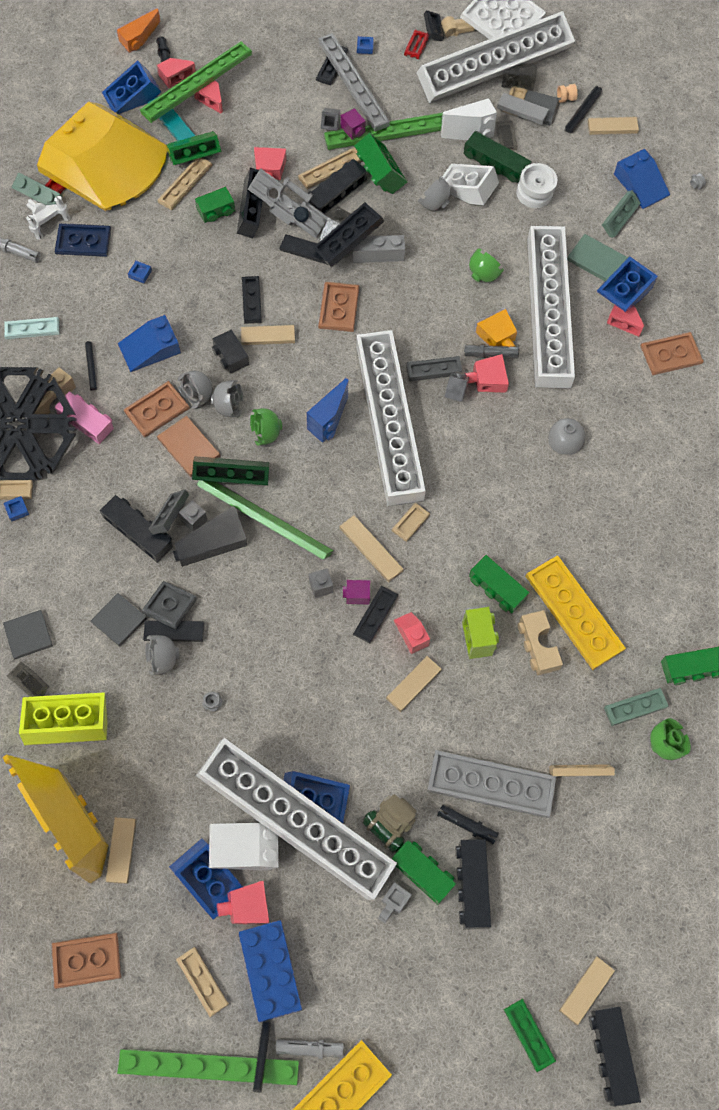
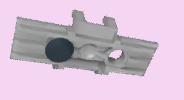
[248,168,329,238]

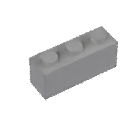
[352,235,405,263]

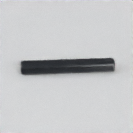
[565,86,602,134]

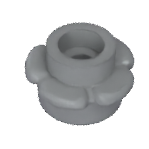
[690,173,706,190]
[202,692,222,711]

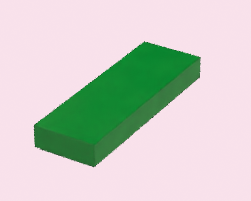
[503,999,556,1073]

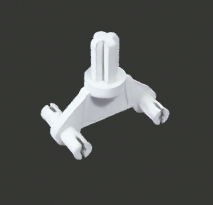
[26,196,70,240]

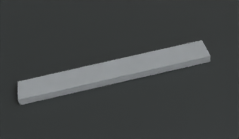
[318,33,390,131]

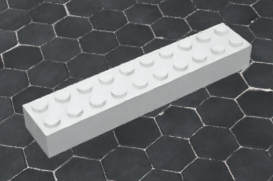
[417,11,575,103]
[527,226,575,388]
[356,330,426,506]
[196,738,397,900]

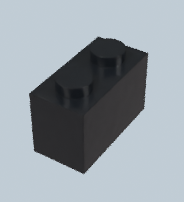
[212,329,249,374]

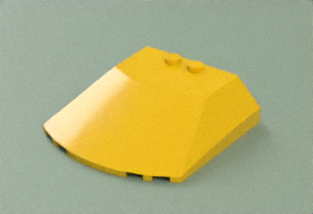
[37,101,167,211]
[2,755,109,884]

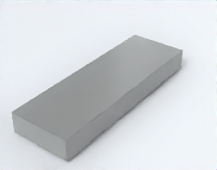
[497,93,549,125]

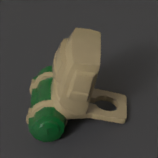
[362,794,417,853]

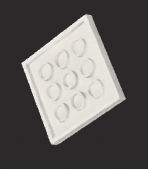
[460,0,546,39]

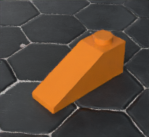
[117,8,161,53]

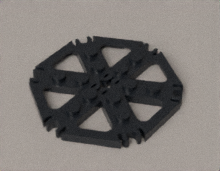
[0,367,77,480]

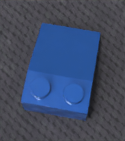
[102,60,162,114]
[614,148,670,209]
[597,256,658,312]
[118,315,181,372]
[306,378,349,443]
[283,771,350,824]
[169,838,243,920]

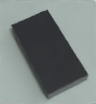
[424,10,444,41]

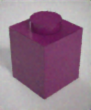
[341,108,366,140]
[343,580,370,605]

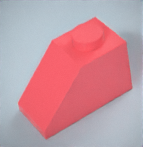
[157,58,196,88]
[194,80,223,114]
[607,305,644,337]
[394,612,430,654]

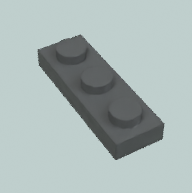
[406,356,463,381]
[149,489,189,535]

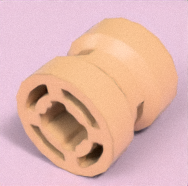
[557,84,578,103]

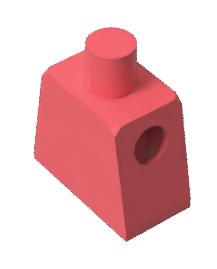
[254,147,287,180]
[465,354,509,393]
[217,881,269,925]

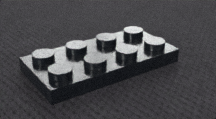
[313,202,385,268]

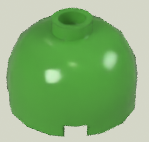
[469,248,504,282]
[250,408,283,446]
[650,718,691,761]

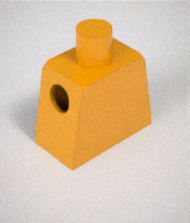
[476,309,517,347]

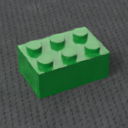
[355,132,408,194]

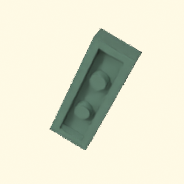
[11,172,63,205]
[602,190,641,238]
[604,688,668,726]

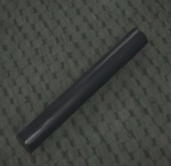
[85,341,97,391]
[253,1021,271,1093]

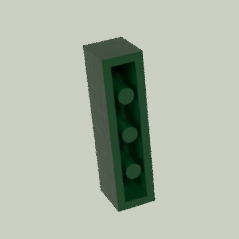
[463,131,532,183]
[192,456,269,485]

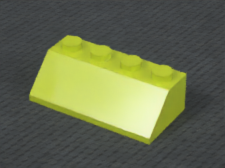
[19,692,108,745]

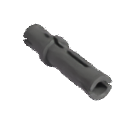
[464,344,519,358]

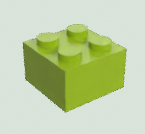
[462,607,499,659]

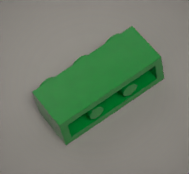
[166,131,221,165]
[469,555,530,614]
[661,646,719,685]
[392,840,456,905]

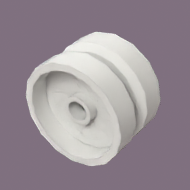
[516,163,558,208]

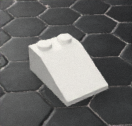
[441,98,497,140]
[442,164,499,205]
[209,823,278,871]

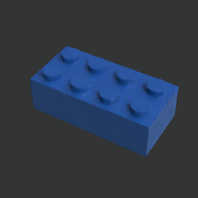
[238,920,303,1023]

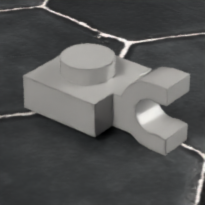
[378,882,411,923]

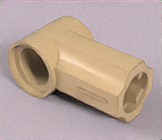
[441,16,475,38]

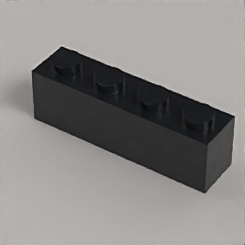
[308,159,367,214]
[236,167,263,239]
[100,495,173,563]
[455,839,491,930]
[589,1007,641,1107]

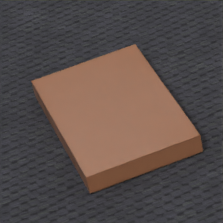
[319,282,359,332]
[640,332,704,375]
[123,381,190,438]
[157,416,220,477]
[52,933,121,989]

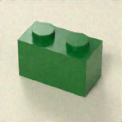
[195,187,235,223]

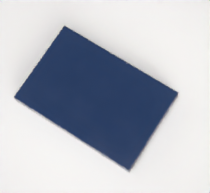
[55,223,111,257]

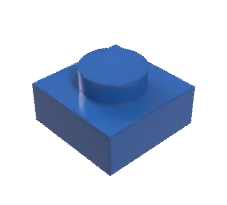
[357,36,374,54]
[128,261,152,284]
[3,496,29,522]

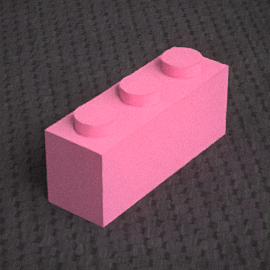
[55,391,114,444]

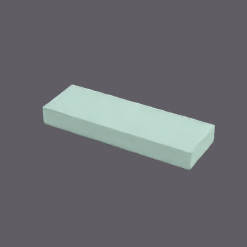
[4,317,60,339]

